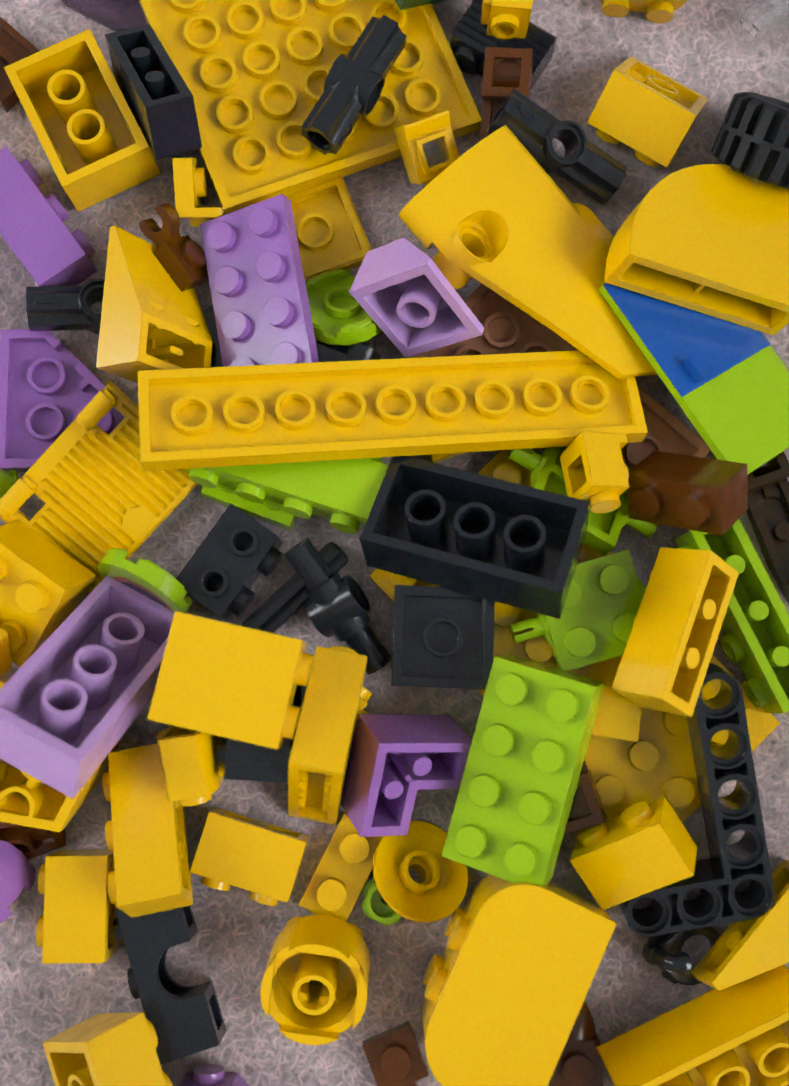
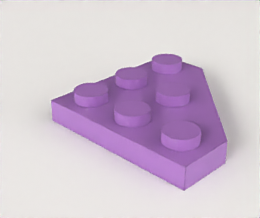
[0,329,125,472]

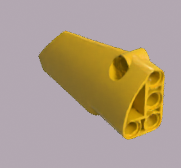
[398,125,658,379]

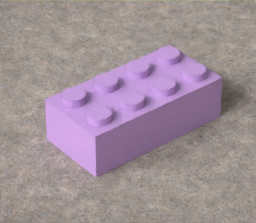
[0,576,175,799]

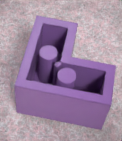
[341,714,472,837]

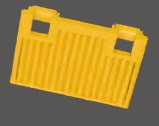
[0,381,197,594]

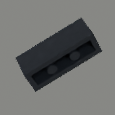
[105,24,202,160]

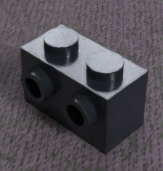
[176,504,283,620]

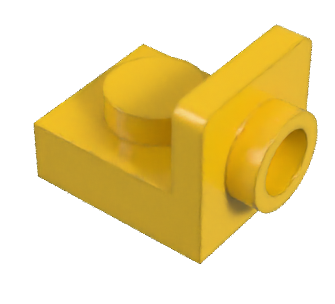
[172,158,225,227]

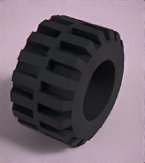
[711,92,789,189]

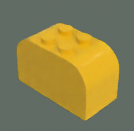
[422,874,617,1086]

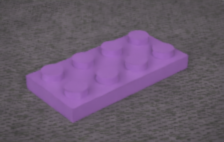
[200,194,319,367]

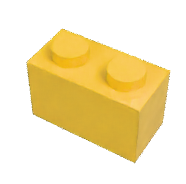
[569,797,697,910]
[190,807,310,906]
[36,849,117,964]

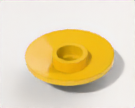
[373,821,468,923]

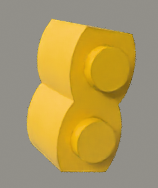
[156,725,225,806]

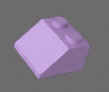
[349,237,484,358]

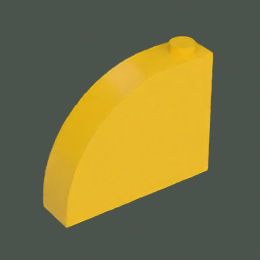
[604,164,789,336]

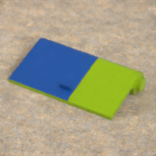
[599,283,789,475]

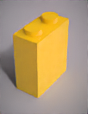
[147,611,313,749]

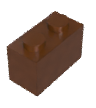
[627,451,748,536]

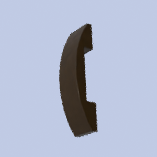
[746,451,789,603]

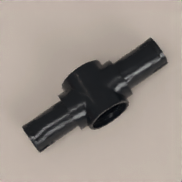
[284,538,391,675]

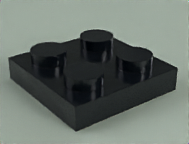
[391,585,495,689]

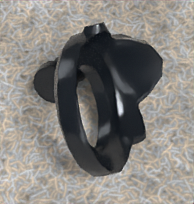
[642,926,719,986]

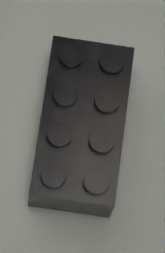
[359,456,590,619]

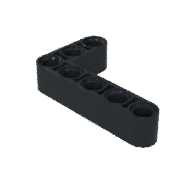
[619,663,775,936]

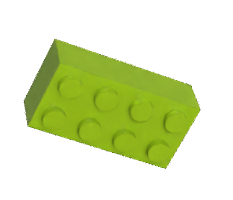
[442,654,605,886]

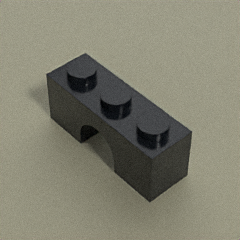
[113,905,226,1065]

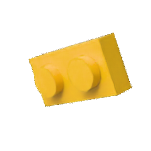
[298,812,383,922]

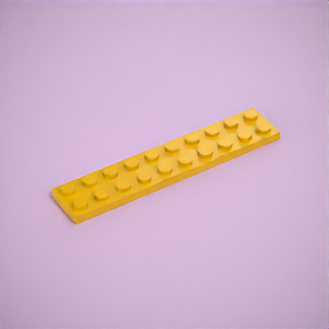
[138,350,648,471]

